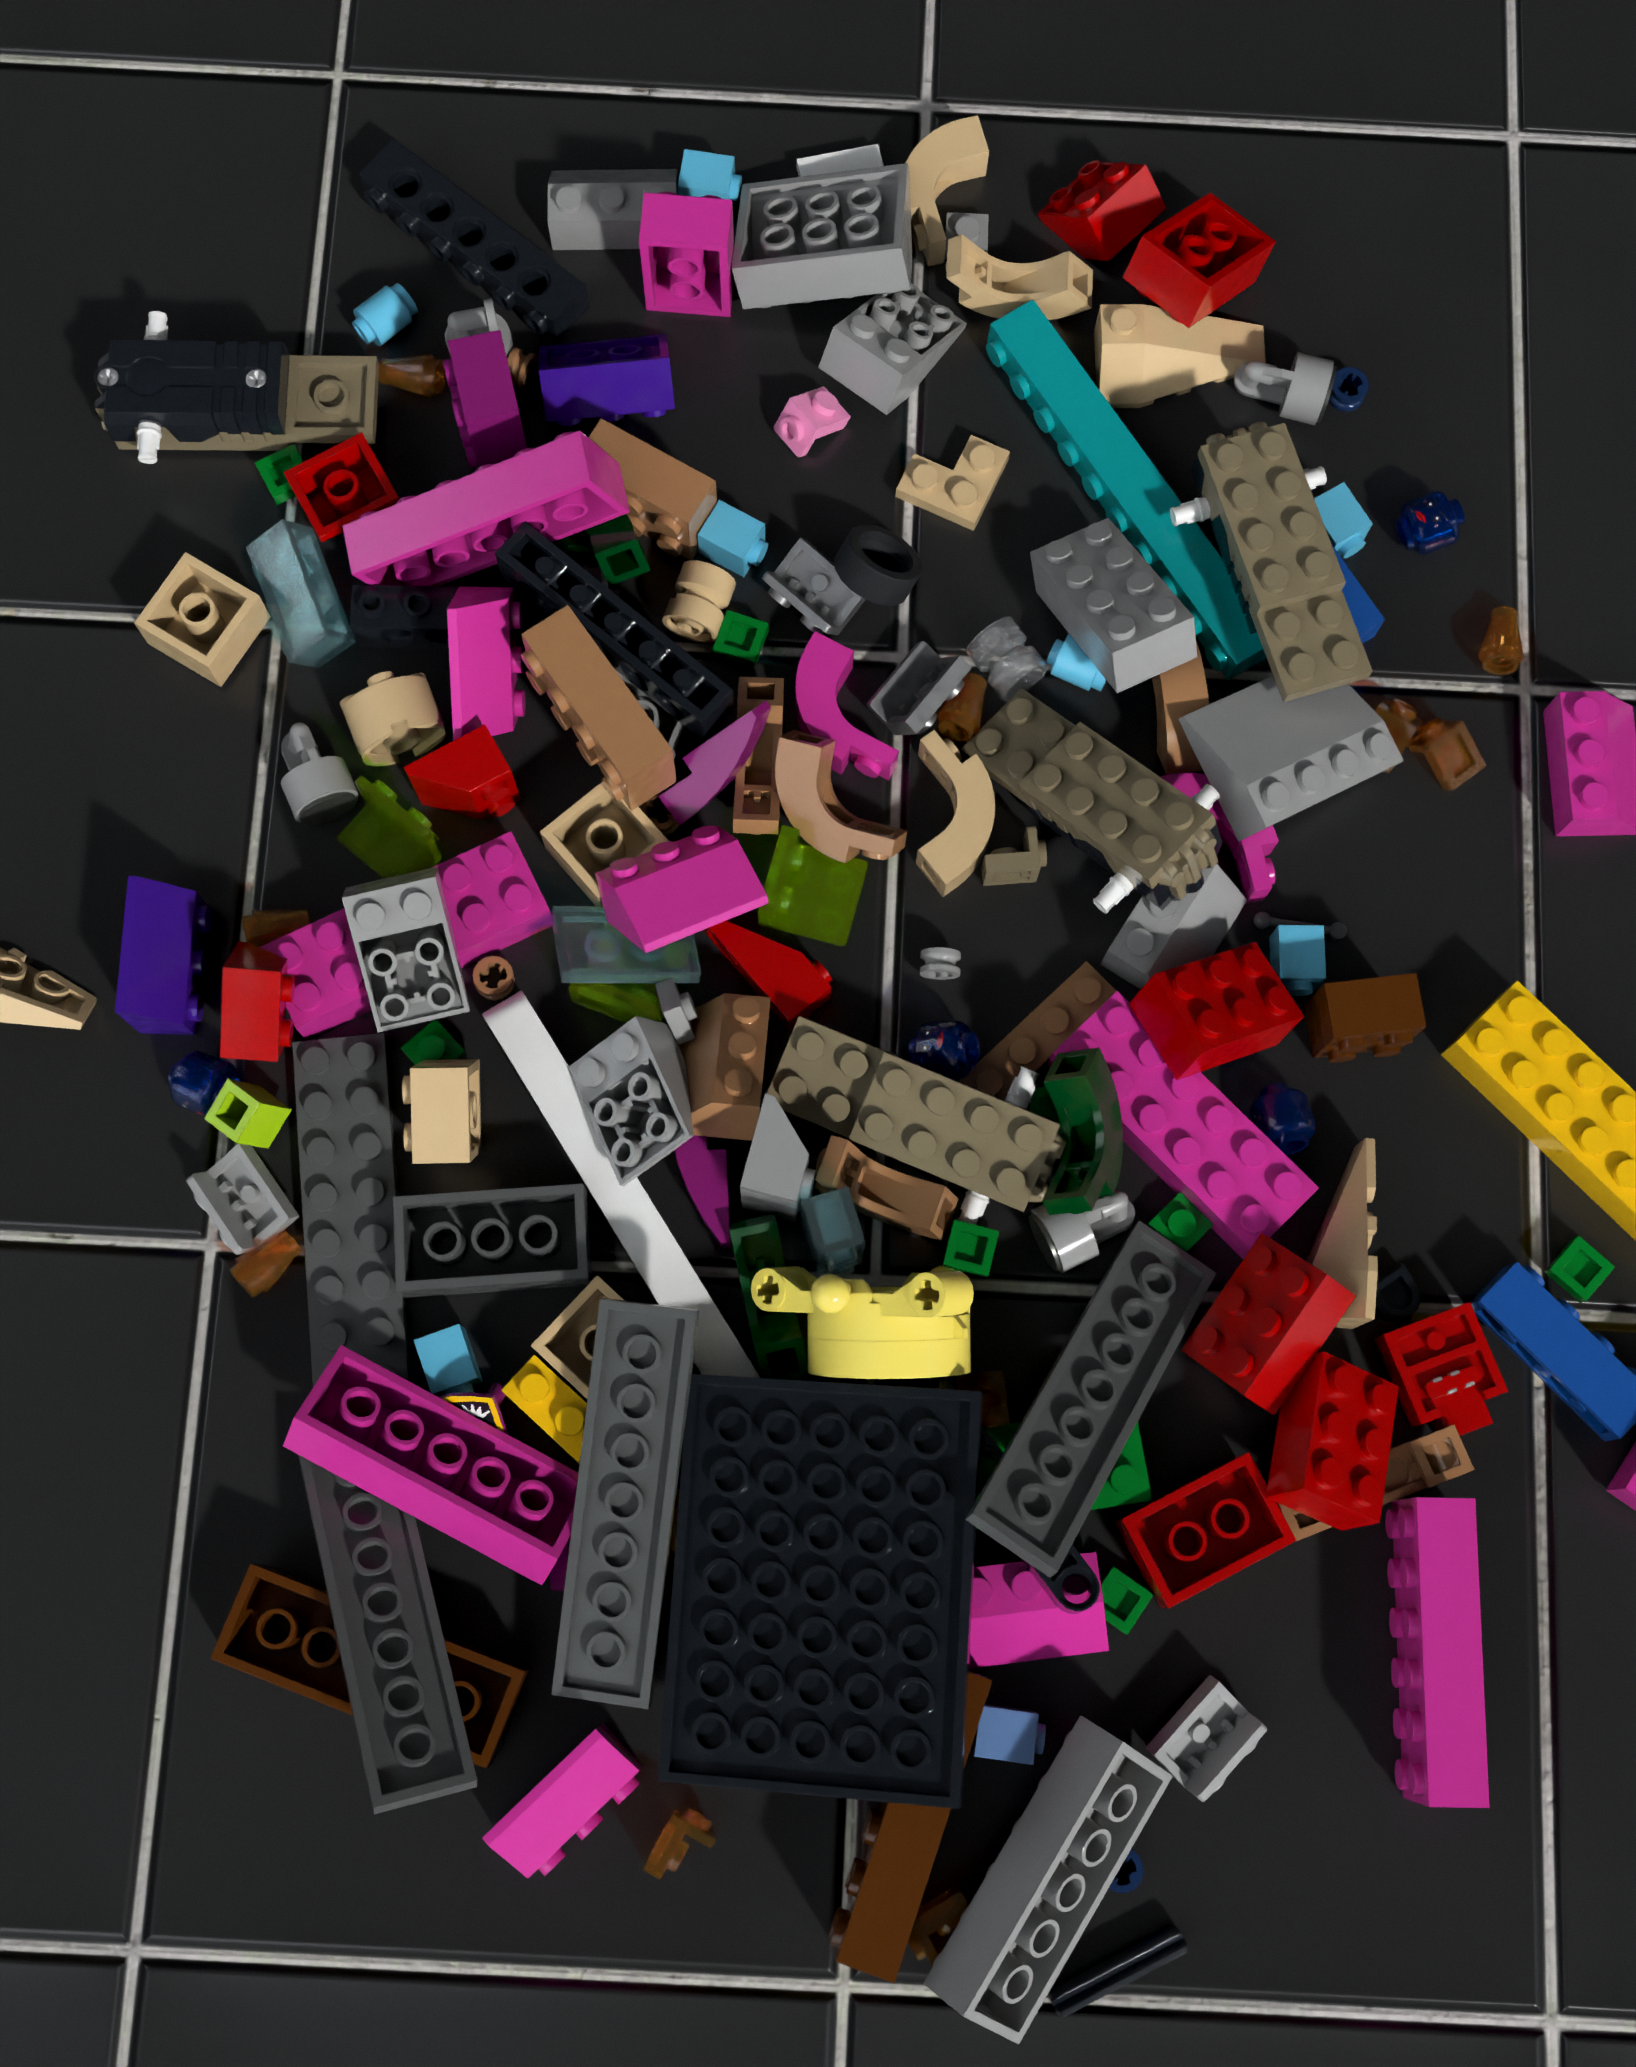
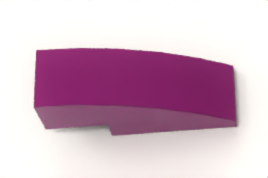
[659,701,771,826]
[675,1135,731,1249]

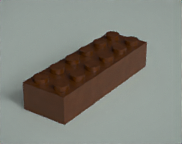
[210,1563,531,1769]
[828,1671,992,1984]

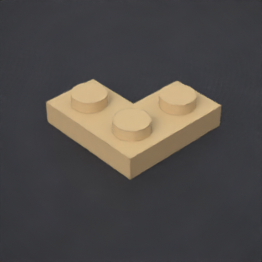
[895,435,1010,531]

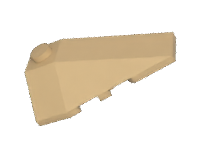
[1094,304,1266,408]
[0,947,97,1030]
[1306,1138,1378,1329]

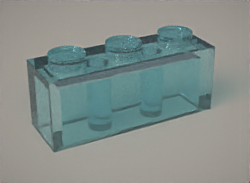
[246,519,356,668]
[800,1187,866,1277]

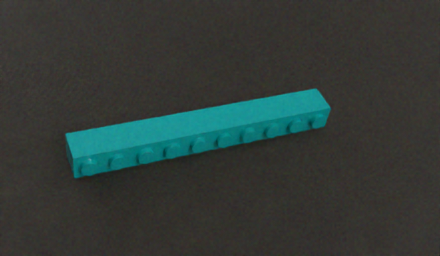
[986,299,1267,681]

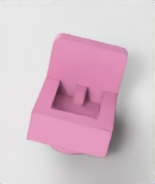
[774,386,851,457]

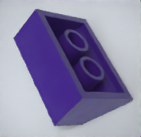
[539,334,675,426]
[115,876,212,1035]

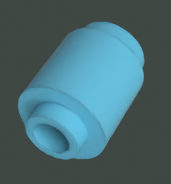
[352,283,418,346]
[1046,634,1106,692]

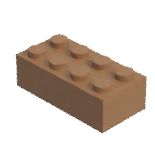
[521,605,677,811]

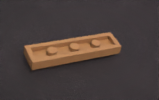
[959,961,1116,1099]

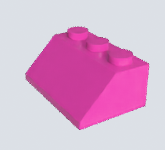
[447,586,526,741]
[1543,691,1636,836]
[595,825,769,953]
[969,1552,1109,1669]
[482,1723,642,1878]

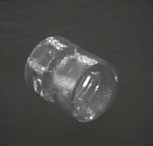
[966,616,1049,702]

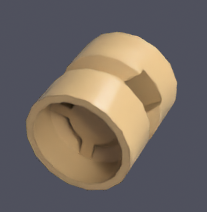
[662,560,736,643]

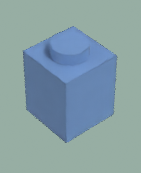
[970,1704,1046,1765]

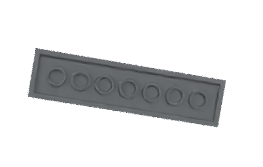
[292,1033,411,1387]
[966,1220,1216,1578]
[551,1298,699,1709]
[298,1455,477,1814]

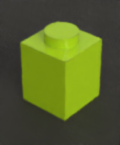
[204,1079,292,1149]

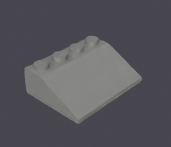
[731,163,912,309]
[1178,676,1404,841]

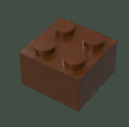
[1304,973,1426,1063]

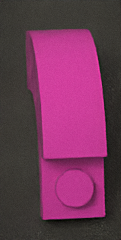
[795,631,899,781]
[1159,773,1279,904]

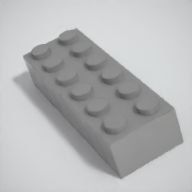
[923,1715,1173,2044]

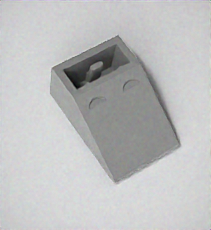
[818,283,967,415]
[342,867,470,1033]
[569,1016,694,1186]

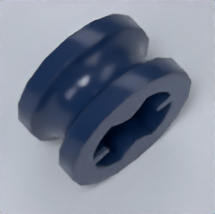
[1328,367,1369,412]
[1109,1849,1144,1893]

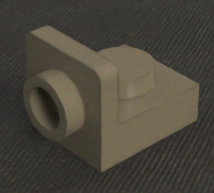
[981,826,1047,886]

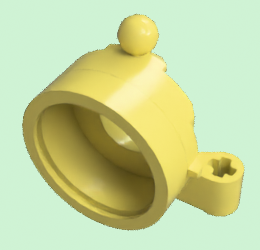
[751,1265,974,1379]

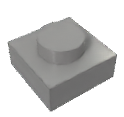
[945,212,989,259]
[655,978,698,1045]

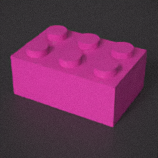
[639,191,734,317]

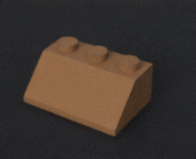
[675,993,771,1141]

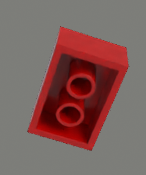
[1123,193,1276,328]
[1129,942,1305,1080]
[1181,1233,1356,1415]
[1266,1352,1399,1531]
[1114,1452,1297,1609]

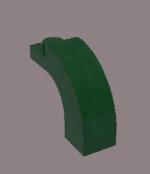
[552,514,651,586]
[1042,1047,1123,1215]
[728,1214,811,1381]

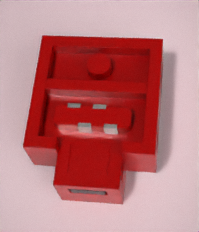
[1374,1302,1508,1436]

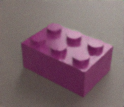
[443,330,527,468]

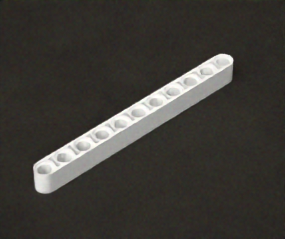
[482,990,760,1378]

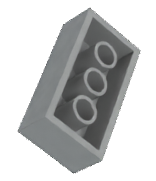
[1030,518,1197,693]

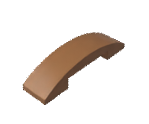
[1278,1424,1475,1542]

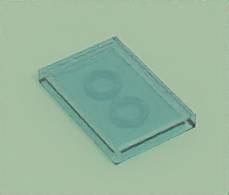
[551,906,701,983]

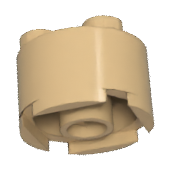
[340,671,446,766]

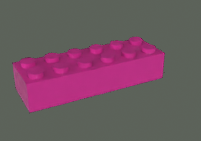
[343,430,630,586]
[260,831,555,1041]
[1047,991,1319,1259]
[283,1345,578,1585]
[1385,1497,1490,1808]

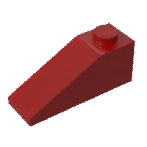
[703,921,832,1032]

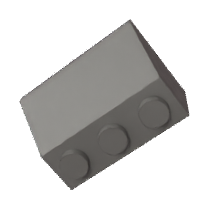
[548,169,678,250]
[1100,863,1247,989]
[740,1094,816,1223]

